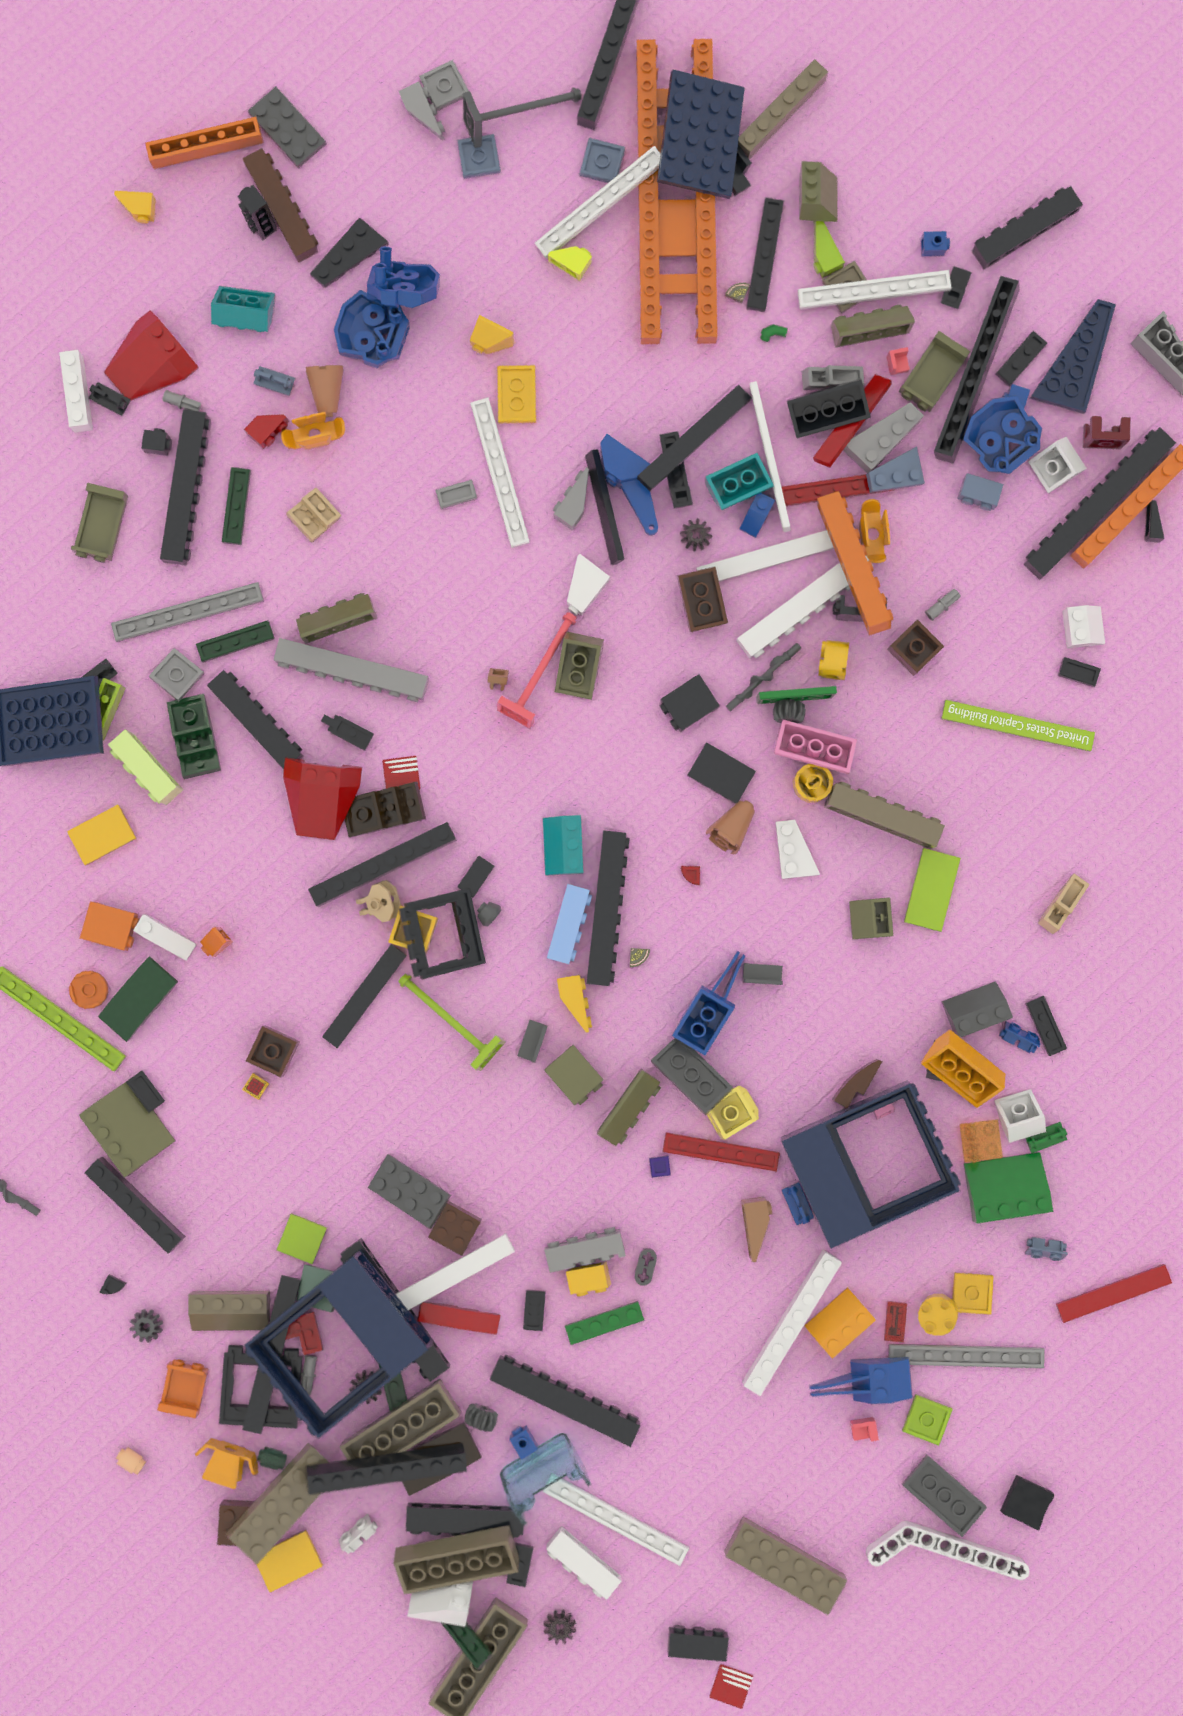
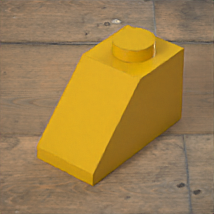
[114,190,156,223]

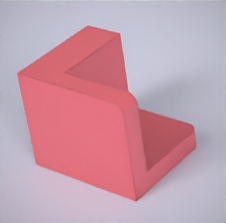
[886,347,910,375]
[850,1417,879,1442]

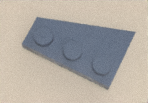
[866,447,925,493]

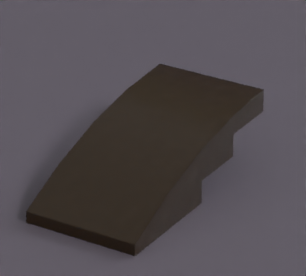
[344,782,426,838]
[402,1422,482,1496]

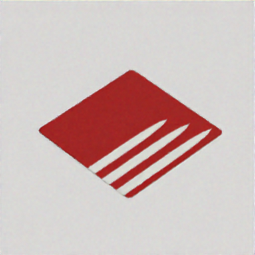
[382,756,420,790]
[709,1664,753,1709]

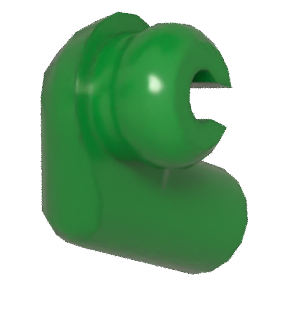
[760,324,788,342]

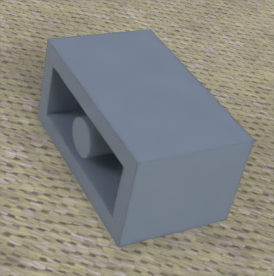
[957,473,1004,511]

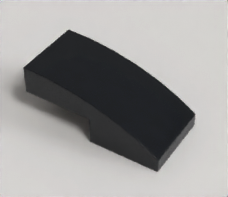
[940,266,972,309]

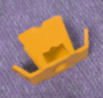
[281,412,345,450]
[859,499,890,563]
[195,1438,258,1489]

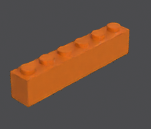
[145,117,264,169]

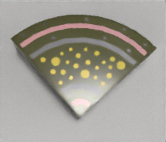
[725,283,750,303]
[630,948,650,967]

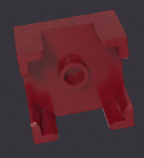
[1083,416,1131,449]

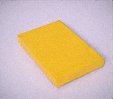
[497,365,536,424]
[67,805,137,865]
[257,1530,323,1593]

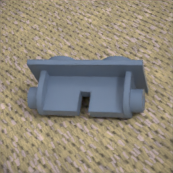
[253,366,295,396]
[1025,1237,1068,1261]

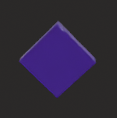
[649,1156,671,1178]

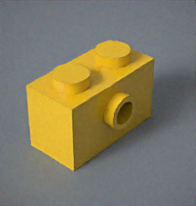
[566,1261,611,1297]

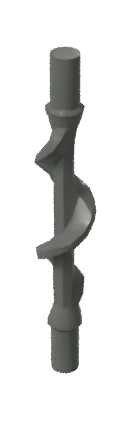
[726,643,801,712]
[0,1179,41,1216]

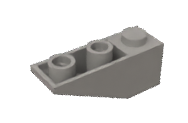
[399,82,445,140]
[553,467,589,531]

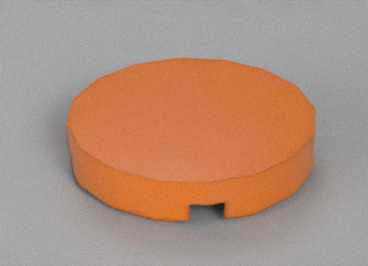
[69,971,109,1009]

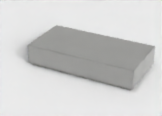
[436,480,477,509]

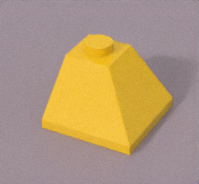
[470,315,515,354]

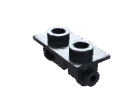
[89,382,131,416]
[82,659,118,687]

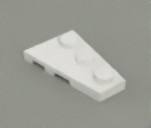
[775,820,820,879]

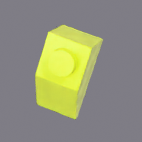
[548,246,592,281]

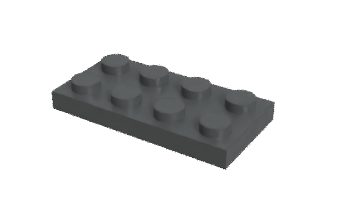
[248,86,326,168]
[651,1038,733,1116]
[368,1154,451,1229]
[902,1454,987,1537]

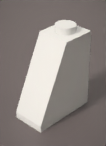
[567,554,610,616]

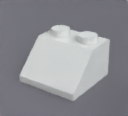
[1028,437,1087,493]
[1062,605,1105,649]
[994,1089,1046,1143]

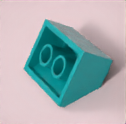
[211,286,275,332]
[705,453,774,510]
[543,815,583,876]

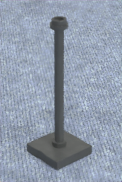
[463,88,581,148]

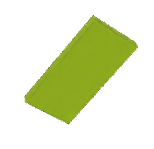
[904,848,961,932]

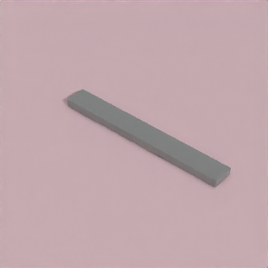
[111,582,264,642]
[889,1344,1045,1368]

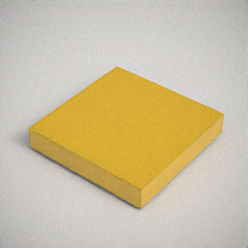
[952,1272,994,1315]

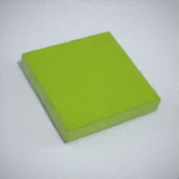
[277,1213,327,1264]
[902,1394,953,1446]

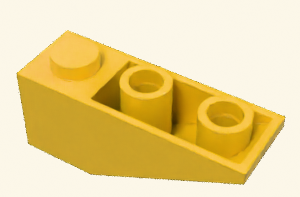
[557,975,592,1033]

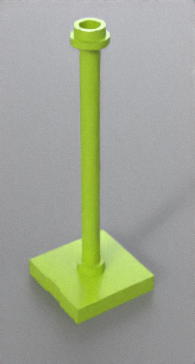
[398,973,506,1071]

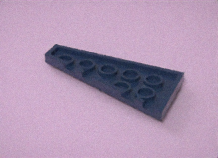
[1030,299,1116,414]

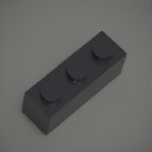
[667,1625,729,1662]

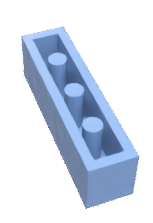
[547,884,592,964]

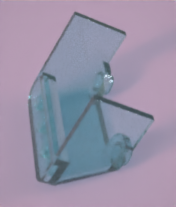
[500,1433,591,1526]

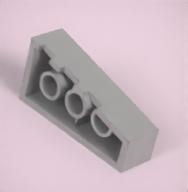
[1131,311,1183,396]

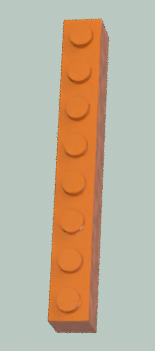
[1070,444,1183,569]
[817,491,894,636]

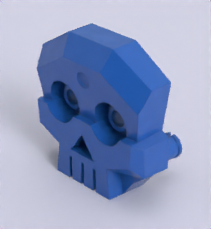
[367,246,440,308]
[334,290,410,368]
[963,395,1042,474]

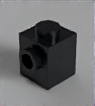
[141,428,172,456]

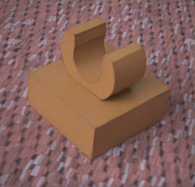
[488,668,509,691]

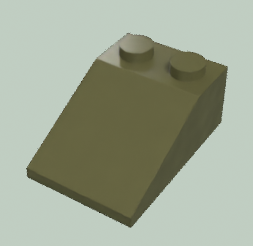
[554,632,604,700]

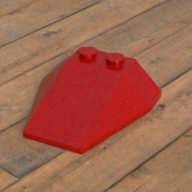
[104,310,199,401]
[283,757,362,840]

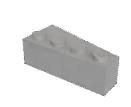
[843,402,924,473]
[544,1227,626,1272]

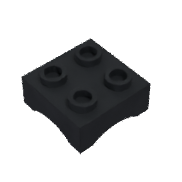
[1000,1475,1055,1531]

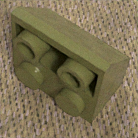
[849,898,894,939]

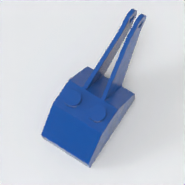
[600,434,658,536]
[672,951,746,1056]
[809,1357,913,1404]

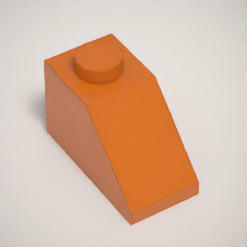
[200,927,233,957]

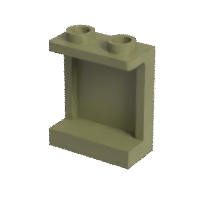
[544,1044,604,1105]

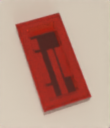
[884,1301,907,1342]

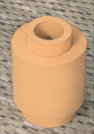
[116,1447,146,1475]

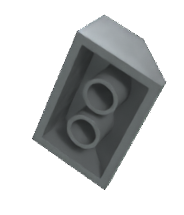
[941,981,1013,1038]

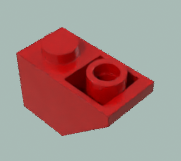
[244,414,289,449]

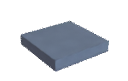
[457,134,501,179]
[579,138,625,183]

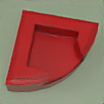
[681,866,700,886]

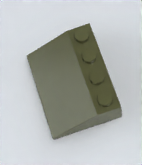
[79,1082,176,1178]

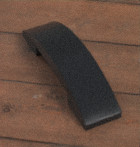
[659,431,693,509]

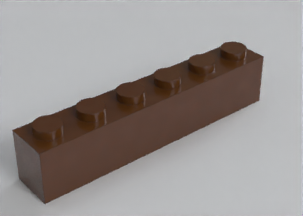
[242,148,319,263]

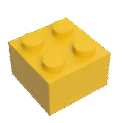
[388,906,438,954]

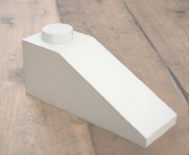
[133,914,197,961]

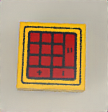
[242,1073,270,1100]

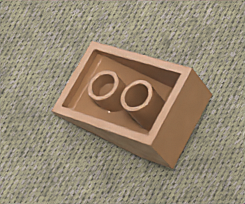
[741,1196,772,1262]

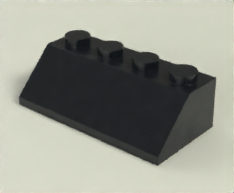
[787,379,871,438]

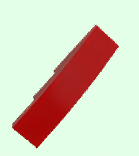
[417,1302,500,1335]

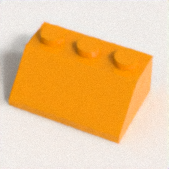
[804,1287,876,1359]

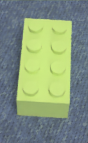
[108,729,183,805]

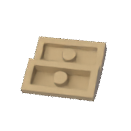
[286,488,341,543]

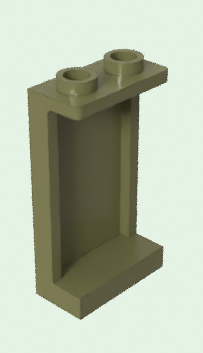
[899,331,971,412]
[71,483,128,563]

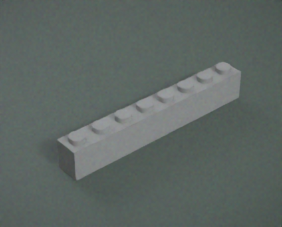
[274,638,429,702]

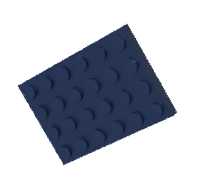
[657,69,745,199]
[0,676,104,767]

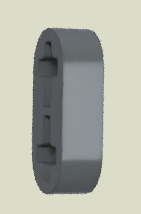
[635,1248,657,1286]

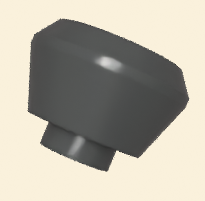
[477,902,501,926]

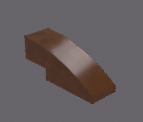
[832,1059,882,1108]

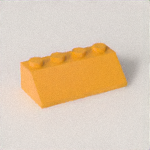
[921,1029,1006,1108]

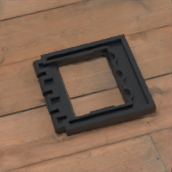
[399,888,486,979]
[219,1345,303,1429]

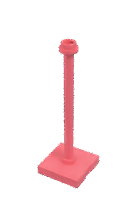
[497,612,577,729]

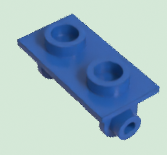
[999,1021,1040,1053]
[782,1182,814,1225]

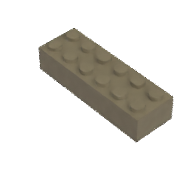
[824,781,945,849]
[339,1379,461,1460]
[226,1443,329,1565]
[724,1516,847,1615]
[393,1525,519,1594]
[428,1597,528,1716]

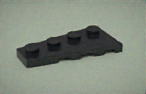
[310,217,389,288]

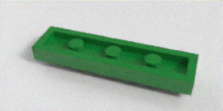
[565,1301,644,1345]

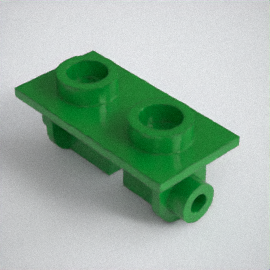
[1026,1122,1067,1153]

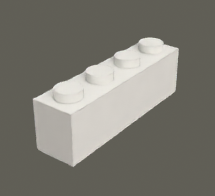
[59,350,93,433]
[546,1526,622,1600]

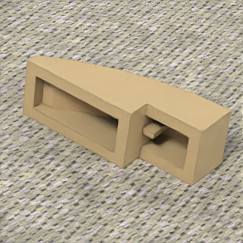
[1038,874,1090,934]

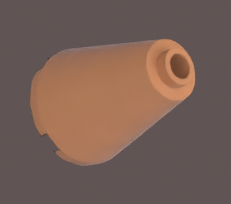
[306,365,344,417]
[706,800,755,855]

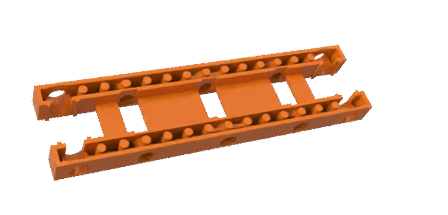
[636,39,717,344]

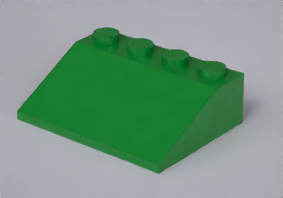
[964,1152,1054,1224]

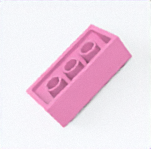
[774,720,857,774]

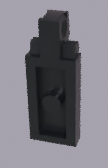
[321,714,374,751]

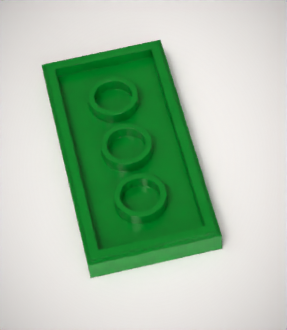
[756,686,837,704]

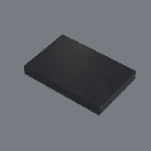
[687,742,756,804]

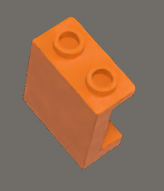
[80,901,140,951]
[157,1359,208,1418]

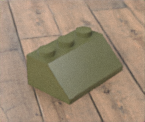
[799,161,838,222]

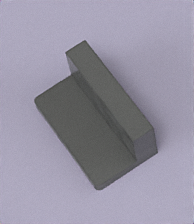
[743,963,783,985]
[517,1020,548,1063]

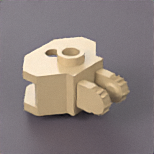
[356,880,401,922]

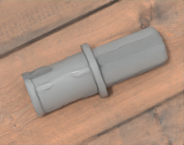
[162,390,201,411]
[925,589,961,621]
[300,1355,317,1395]

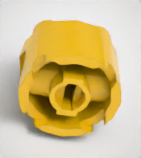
[818,640,849,680]
[793,764,833,803]
[918,1293,958,1336]

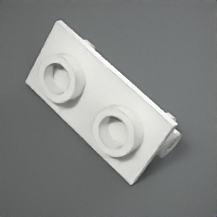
[339,1514,378,1554]

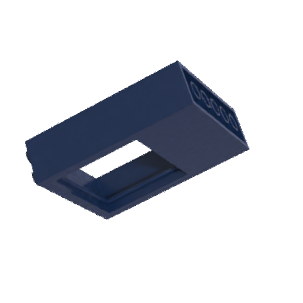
[781,1080,961,1249]
[244,1250,434,1439]

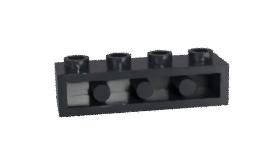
[238,185,278,240]

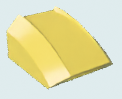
[707,1086,759,1140]

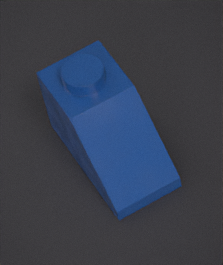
[739,493,775,538]

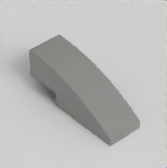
[802,365,864,390]

